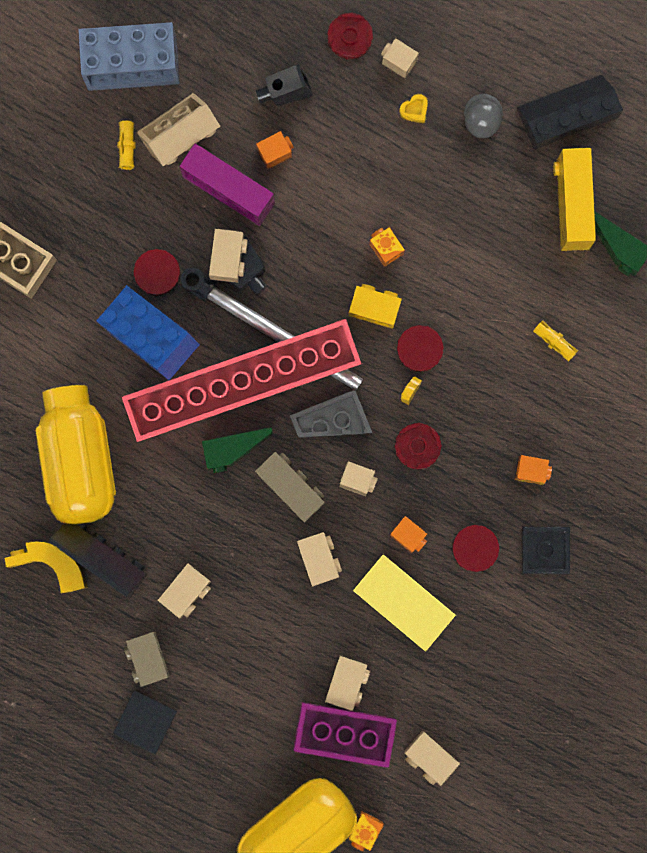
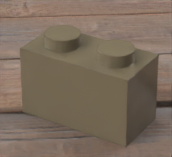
[124,632,170,687]

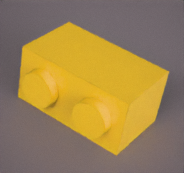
[349,284,401,329]

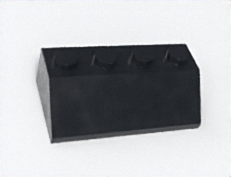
[517,75,623,150]
[48,523,147,597]

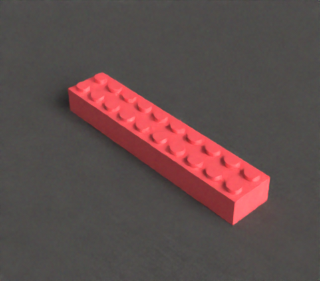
[122,319,361,442]

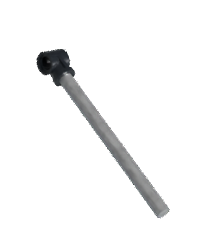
[181,268,363,391]

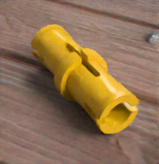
[117,121,136,170]
[533,320,578,362]

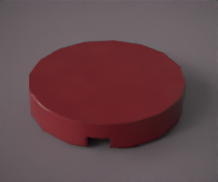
[327,13,373,59]
[134,249,181,296]
[397,325,444,372]
[395,423,442,470]
[452,525,500,572]

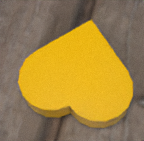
[400,94,428,123]
[401,377,422,405]

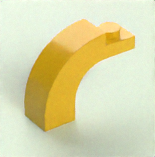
[5,542,88,593]

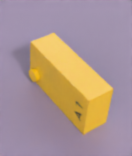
[553,148,596,251]

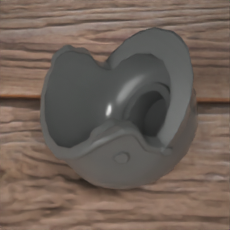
[464,94,503,138]

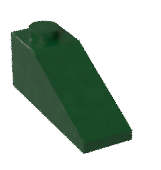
[594,211,647,276]
[202,428,273,474]

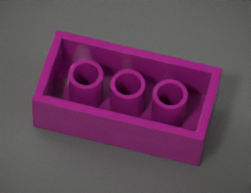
[179,143,275,226]
[293,702,397,768]

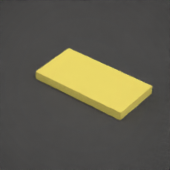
[353,555,456,652]

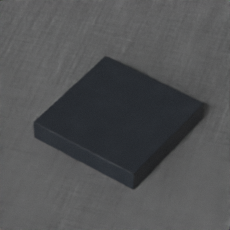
[522,526,570,574]
[113,690,177,755]

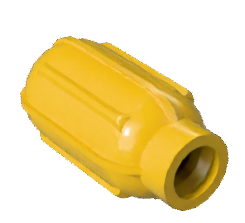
[35,385,116,524]
[238,778,357,853]

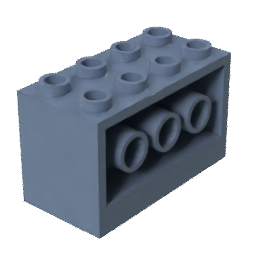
[79,22,180,91]

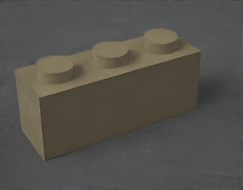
[255,452,325,523]

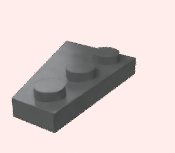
[290,390,372,438]

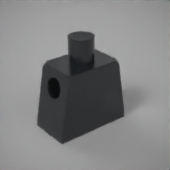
[256,64,313,106]
[229,236,267,295]

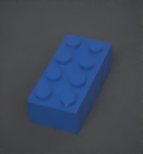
[97,285,200,380]

